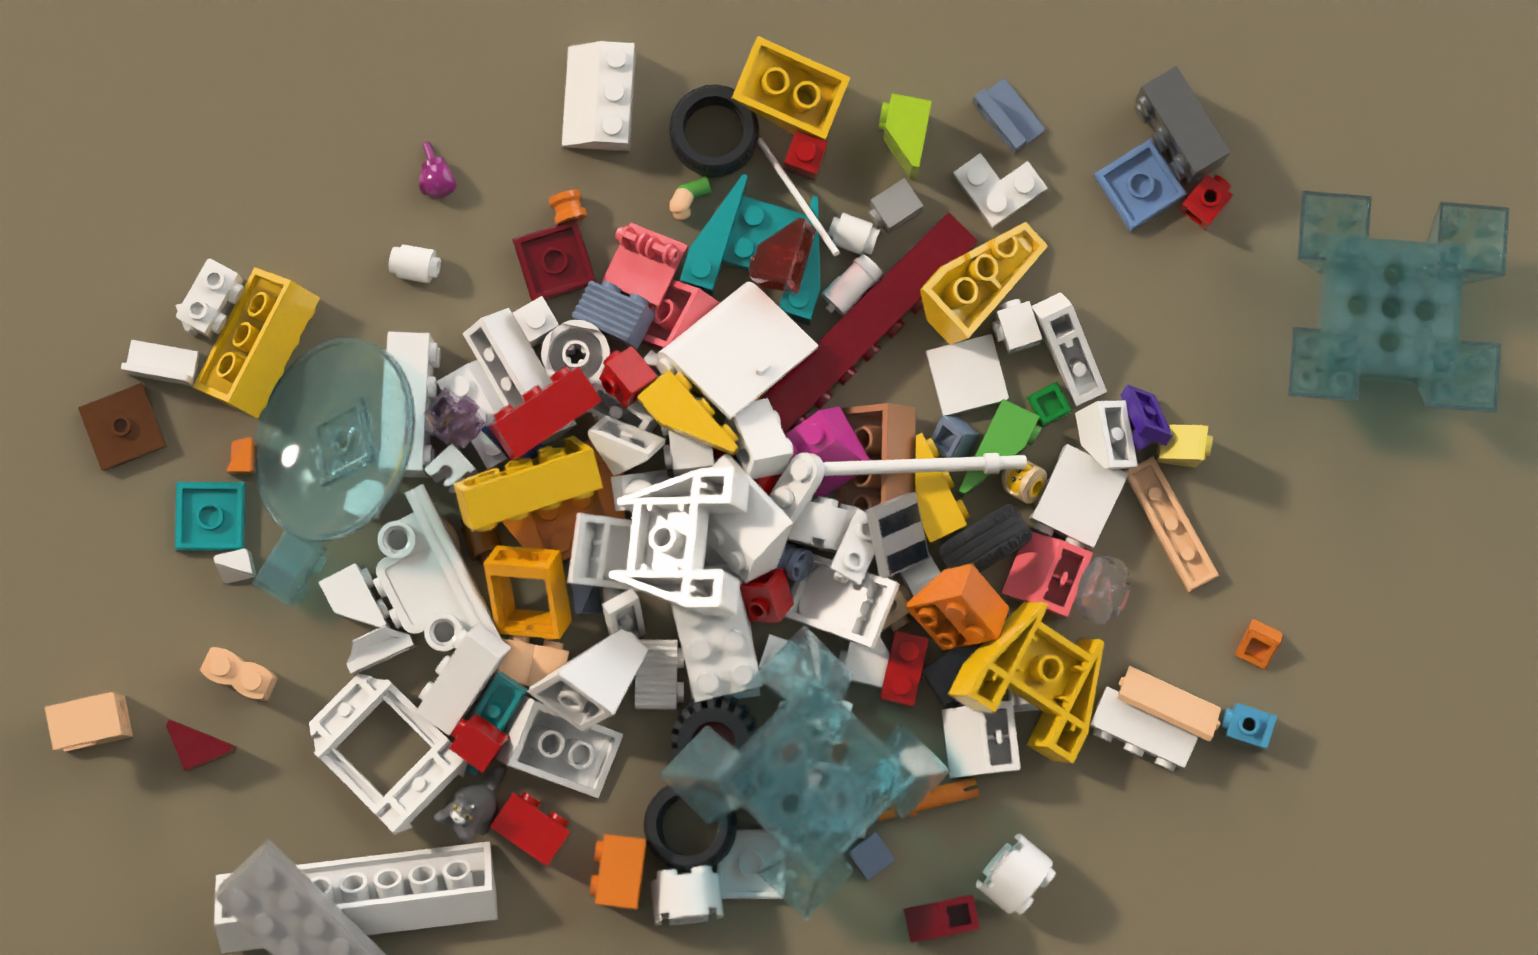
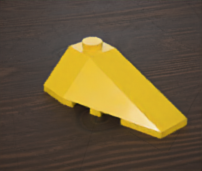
[920,222,1048,345]

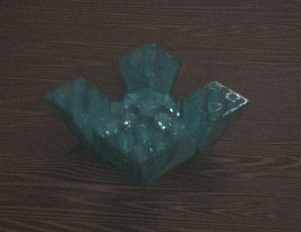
[1288,191,1509,413]
[658,626,951,921]

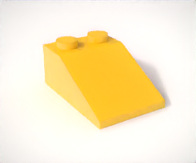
[731,36,851,141]

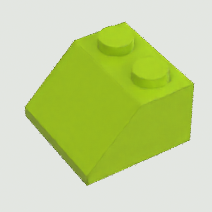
[878,93,932,180]

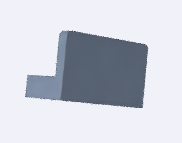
[972,79,1045,155]

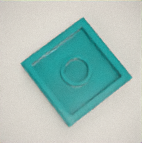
[175,482,246,551]

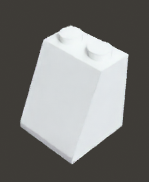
[528,629,649,731]

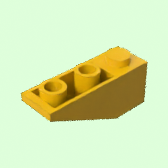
[637,369,739,455]
[914,433,970,546]

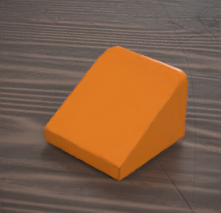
[1235,619,1283,670]

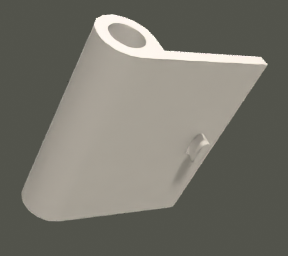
[657,282,819,420]

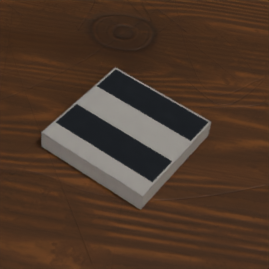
[866,492,930,577]

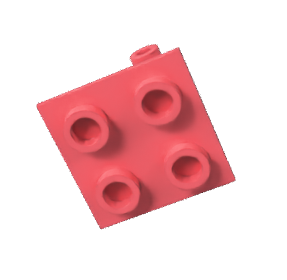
[601,222,689,307]

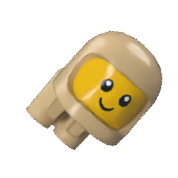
[1001,460,1049,507]

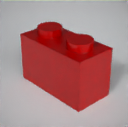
[879,631,929,708]
[490,791,572,866]

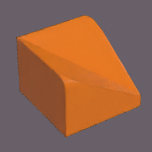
[226,437,258,475]

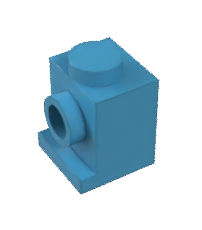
[1221,703,1278,750]

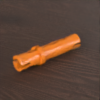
[874,776,980,822]

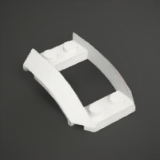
[309,674,468,834]

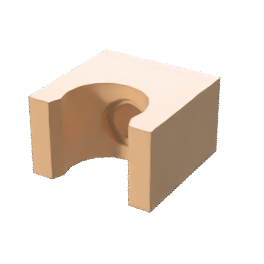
[45,692,133,752]

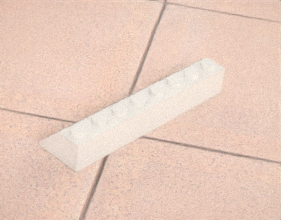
[214,841,498,953]

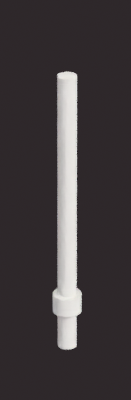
[823,453,1027,476]

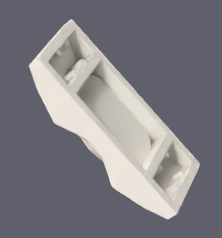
[568,513,638,591]
[784,548,900,649]

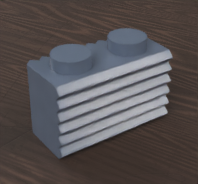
[572,280,656,350]

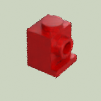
[1179,174,1233,230]

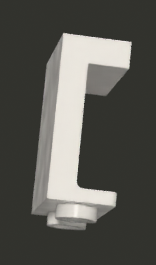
[1029,444,1129,550]

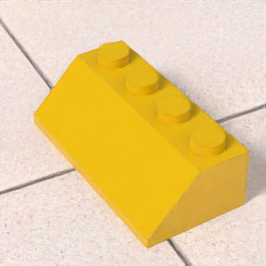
[193,267,320,419]

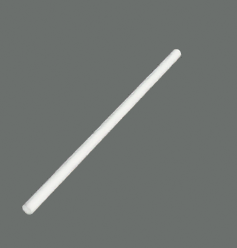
[758,137,840,256]

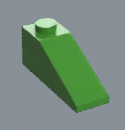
[957,399,1042,497]

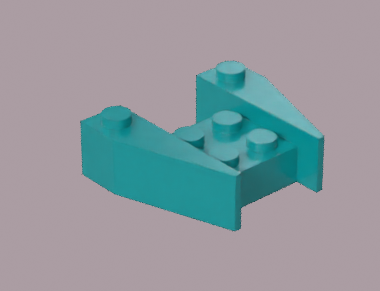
[680,174,820,326]

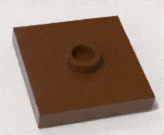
[78,383,167,472]

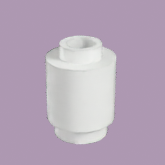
[828,213,880,255]
[389,245,441,283]

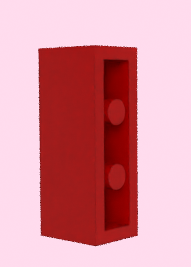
[488,366,602,460]

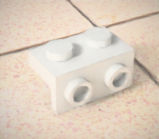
[176,259,244,339]

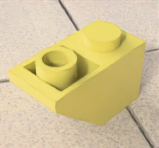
[1156,425,1213,468]

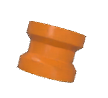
[548,189,588,225]

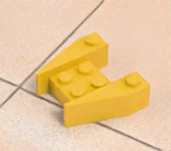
[948,602,1104,764]

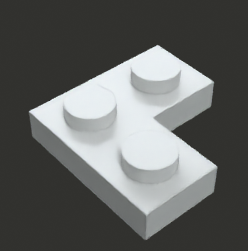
[953,153,1047,229]

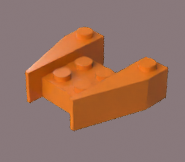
[502,440,626,563]

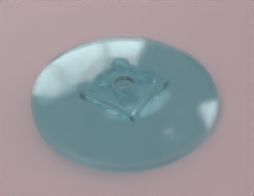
[254,337,415,541]

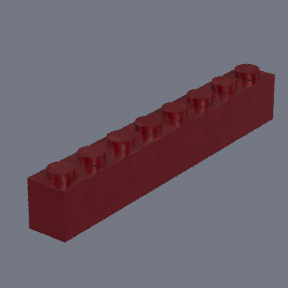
[761,212,978,435]

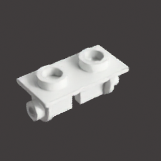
[830,509,875,585]

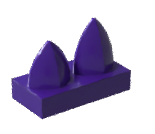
[1120,384,1173,451]

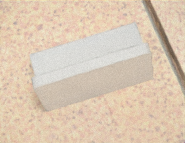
[120,340,200,386]

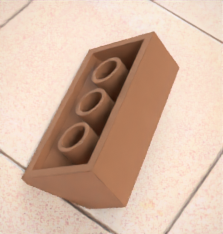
[836,403,916,512]

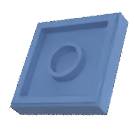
[1093,139,1188,232]

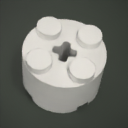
[541,320,611,386]
[787,496,860,554]
[976,834,1056,915]
[650,866,724,925]

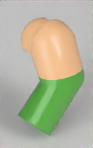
[669,177,712,220]

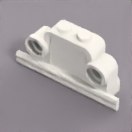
[373,484,502,651]

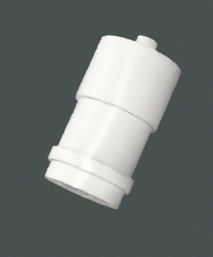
[821,254,884,317]

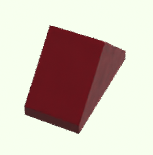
[166,719,237,772]

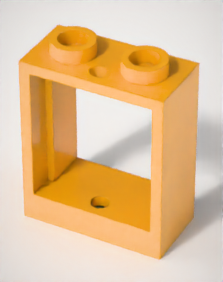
[484,545,572,640]

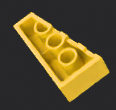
[453,436,603,532]

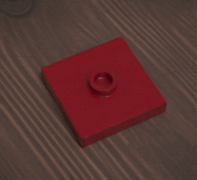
[512,219,597,302]

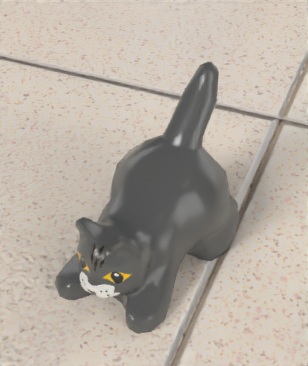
[434,765,507,842]

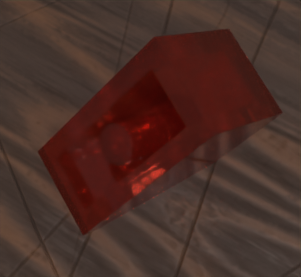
[749,218,816,294]

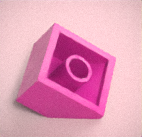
[785,406,870,499]

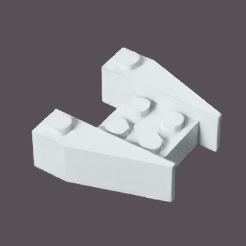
[609,468,750,615]

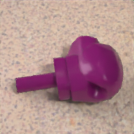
[418,141,457,199]

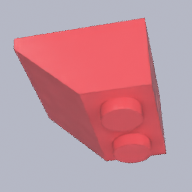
[642,280,720,351]

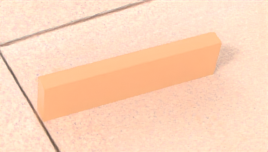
[1124,456,1219,593]

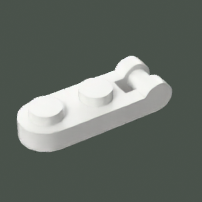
[769,453,825,525]

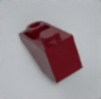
[903,894,980,943]

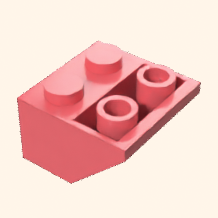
[1001,531,1093,620]

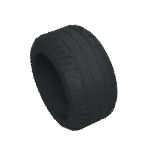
[670,84,759,177]
[939,504,1032,572]
[644,779,737,872]

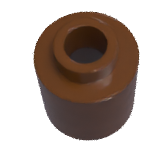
[460,519,502,565]

